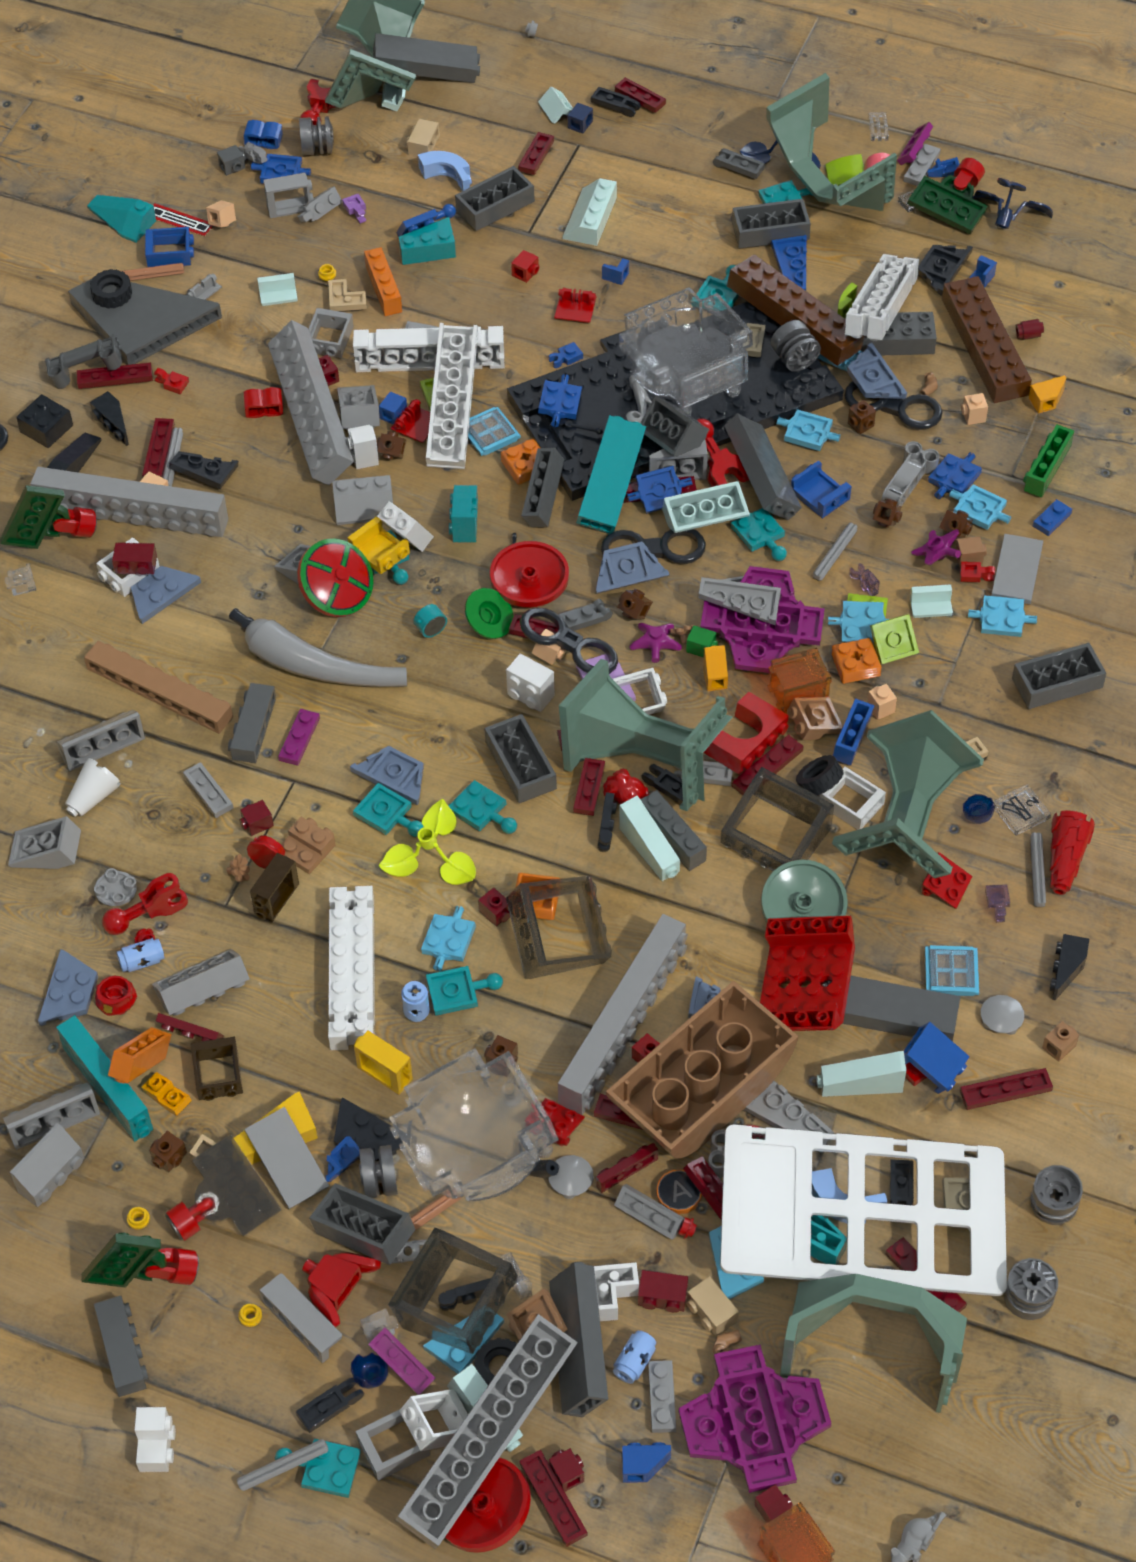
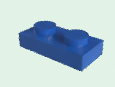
[1033,499,1072,536]

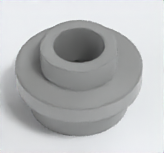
[525,20,538,38]

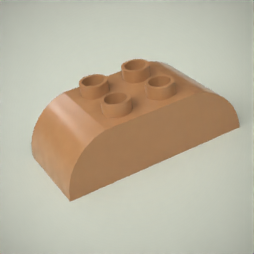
[606,981,799,1159]

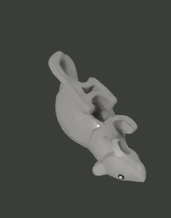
[891,1511,947,1562]

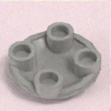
[94,868,137,906]
[981,995,1024,1035]
[549,1155,594,1199]

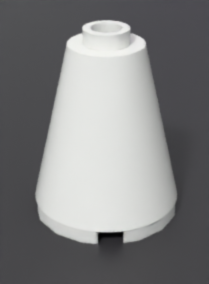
[65,758,121,817]

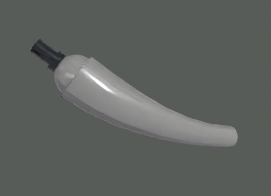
[229,608,407,687]

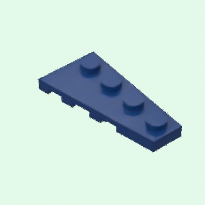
[771,235,807,291]

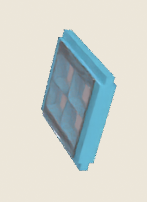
[468,407,521,456]
[925,945,979,996]

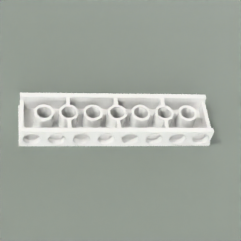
[426,323,478,469]

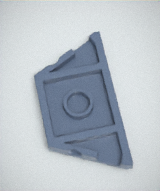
[847,343,907,399]
[595,541,670,594]
[131,566,201,624]
[350,746,424,805]
[38,949,98,1026]

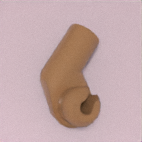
[920,372,938,396]
[712,1330,742,1354]

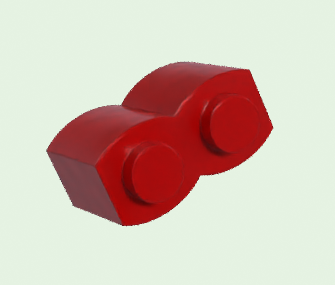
[243,387,283,418]

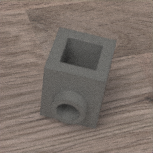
[217,145,246,176]

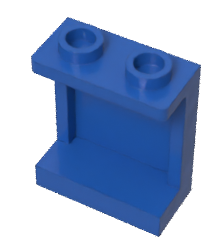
[791,461,852,519]
[903,1022,970,1094]

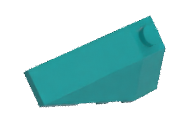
[87,195,156,243]

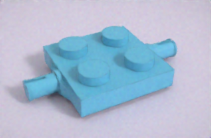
[777,410,841,451]
[949,484,1011,530]
[968,595,1037,637]
[828,601,888,642]
[421,906,476,971]

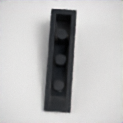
[47,432,102,473]

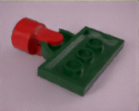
[907,158,988,235]
[0,485,97,549]
[81,1232,199,1288]

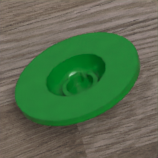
[465,588,514,639]

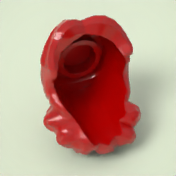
[603,768,649,805]

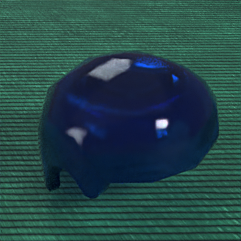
[963,794,995,824]
[350,1352,388,1389]

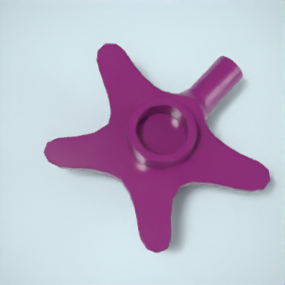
[911,529,961,565]
[629,623,682,663]

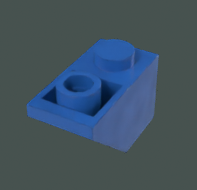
[622,1442,671,1483]

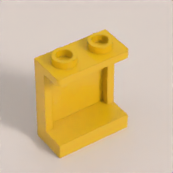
[347,516,410,574]

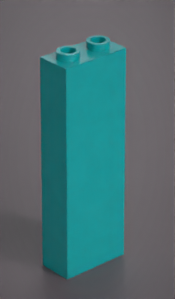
[576,415,646,534]
[56,1015,153,1142]

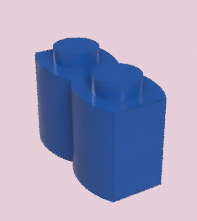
[244,120,283,149]

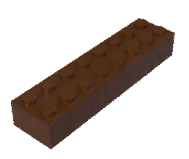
[727,254,865,366]
[942,276,1032,403]

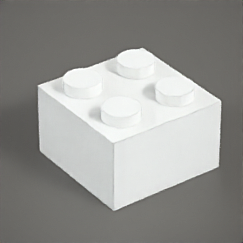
[506,654,555,712]

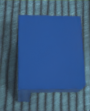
[969,255,997,288]
[602,258,629,285]
[379,392,407,424]

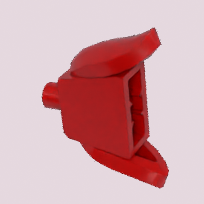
[302,1252,382,1328]

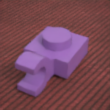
[342,194,366,223]

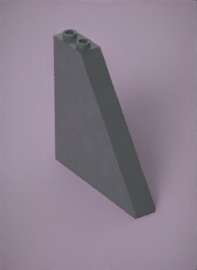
[68,279,222,365]

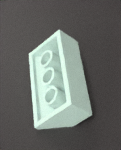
[563,178,617,246]
[662,481,750,533]

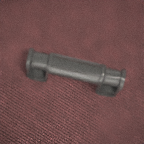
[45,334,122,389]

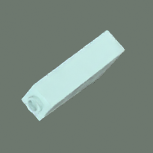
[619,796,680,881]
[816,1051,906,1097]
[447,1364,523,1453]

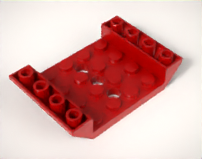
[760,915,855,1031]

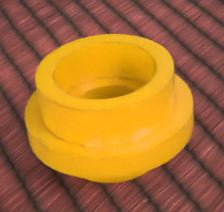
[318,264,336,281]
[127,1207,150,1230]
[238,1304,262,1327]

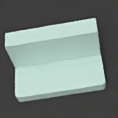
[381,82,406,111]
[538,87,573,124]
[257,273,298,306]
[910,585,953,618]

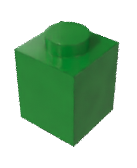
[686,625,718,658]

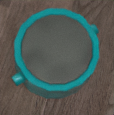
[413,604,448,638]

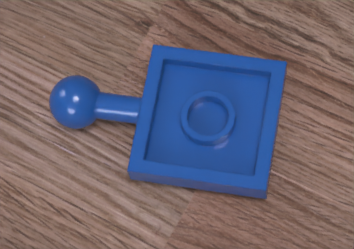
[396,204,456,237]

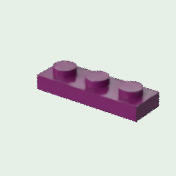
[897,122,933,165]
[278,709,320,766]
[368,1327,435,1395]

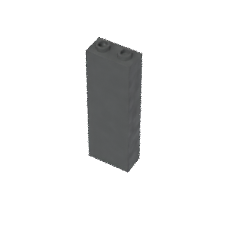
[373,33,480,83]
[725,413,802,520]
[823,976,961,1041]
[549,1262,608,1417]

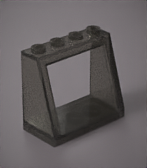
[720,767,834,871]
[506,875,612,980]
[388,1227,518,1354]

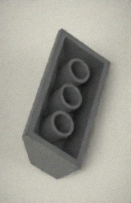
[641,395,709,457]

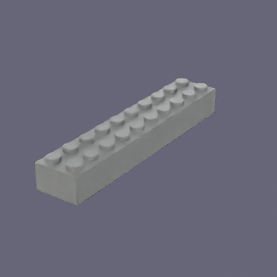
[268,320,354,485]
[31,467,229,537]
[558,914,688,1115]
[395,1314,578,1549]

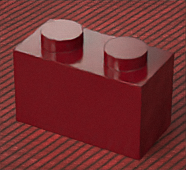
[112,543,157,575]
[638,1270,688,1313]

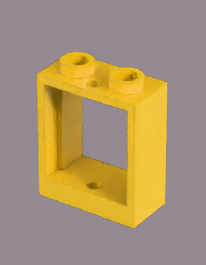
[354,1030,413,1095]

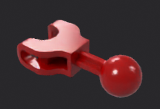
[300,79,336,125]
[697,419,750,487]
[102,873,188,935]

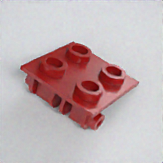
[554,287,597,323]
[390,399,431,443]
[922,852,973,909]
[526,1098,585,1147]

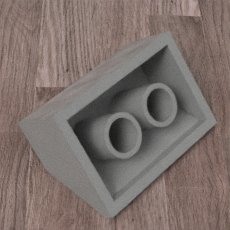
[332,475,393,525]
[10,1123,84,1207]

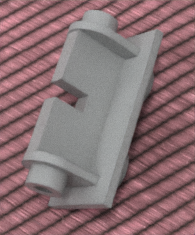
[186,274,222,300]

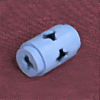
[116,938,165,973]
[401,981,430,1022]
[613,1330,656,1384]

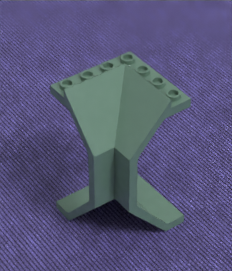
[325,0,425,108]
[766,73,897,211]
[559,659,732,811]
[832,710,984,878]
[780,1274,967,1413]

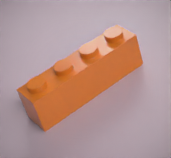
[364,247,402,316]
[108,1027,172,1083]

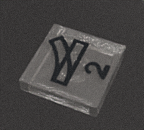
[992,784,1051,836]

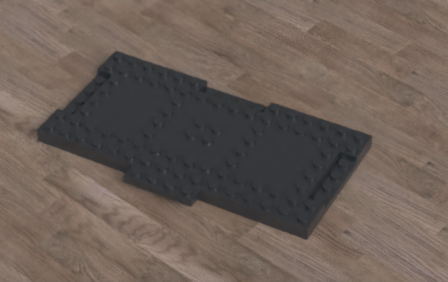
[507,301,844,501]

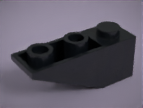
[90,391,129,446]
[1049,934,1090,1000]

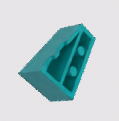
[399,217,456,265]
[449,485,478,542]
[810,1215,847,1265]

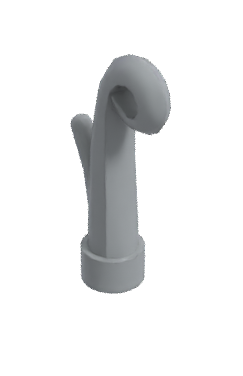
[626,373,652,423]

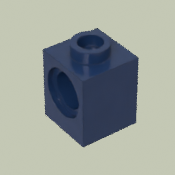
[568,103,593,134]

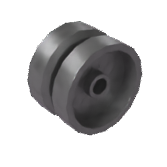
[359,1145,398,1198]

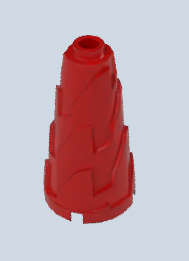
[1050,810,1095,895]

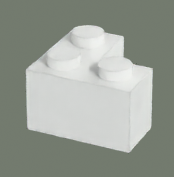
[346,425,379,469]
[594,1262,639,1321]
[135,1407,176,1472]

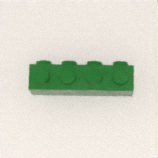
[1023,424,1074,497]

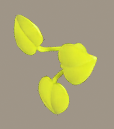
[379,799,476,885]

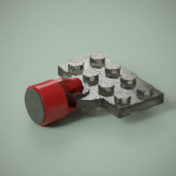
[165,1134,282,1241]

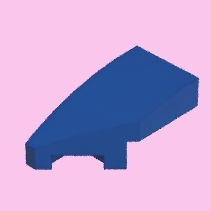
[927,157,959,177]
[326,1136,360,1182]

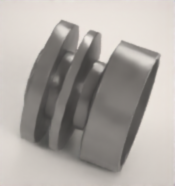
[299,116,334,156]
[771,320,821,371]
[1030,1165,1083,1225]
[1004,1258,1058,1320]

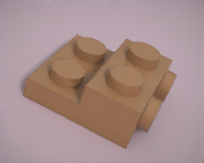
[787,697,843,740]
[281,816,336,875]
[506,1288,568,1340]

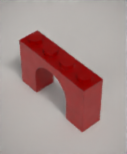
[703,692,789,774]

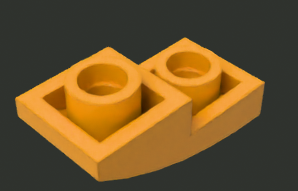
[141,1072,192,1116]

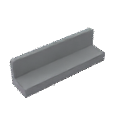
[260,1273,342,1363]

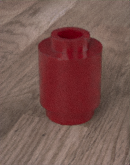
[1016,319,1044,340]

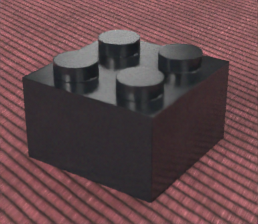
[16,394,73,448]

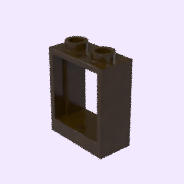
[250,853,299,922]
[191,1036,243,1101]

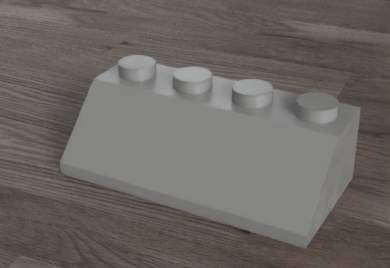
[57,710,145,771]
[152,949,250,1016]
[3,1082,100,1150]

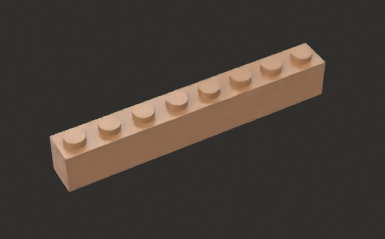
[84,641,233,734]

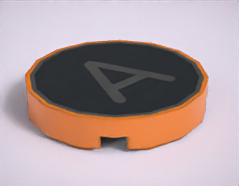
[656,1169,702,1214]

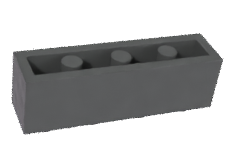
[521,448,564,527]
[228,683,276,763]
[641,790,707,871]
[94,1296,149,1397]

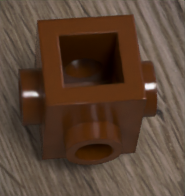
[848,400,876,435]
[376,431,407,460]
[873,498,903,528]
[939,509,973,539]
[617,589,653,619]
[484,1035,518,1075]
[149,1130,187,1172]

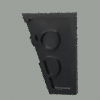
[169,451,239,489]

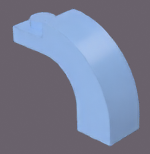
[418,151,472,191]
[811,1168,887,1224]

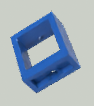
[145,227,194,267]

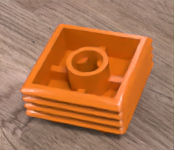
[501,439,540,485]
[831,638,882,684]
[512,872,561,920]

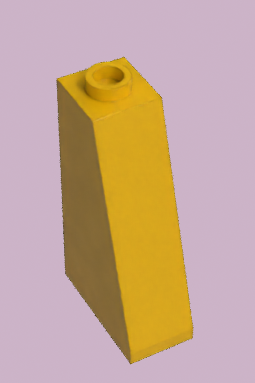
[230,1091,318,1168]

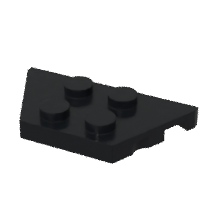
[918,245,973,296]
[334,1097,414,1161]

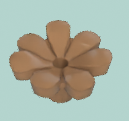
[669,625,696,644]
[226,854,250,882]

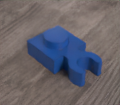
[548,342,583,368]

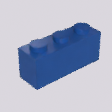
[833,698,875,766]

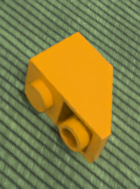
[1029,375,1066,414]
[703,645,728,691]

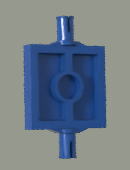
[251,154,311,183]
[538,374,582,427]
[928,452,982,499]
[627,466,692,514]

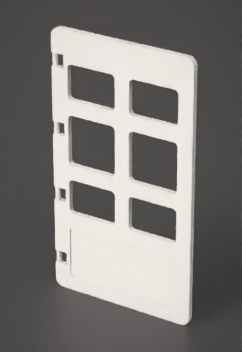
[720,1125,1007,1296]

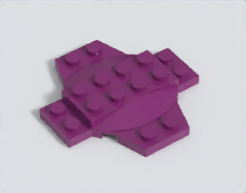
[700,566,825,674]
[678,1345,832,1493]

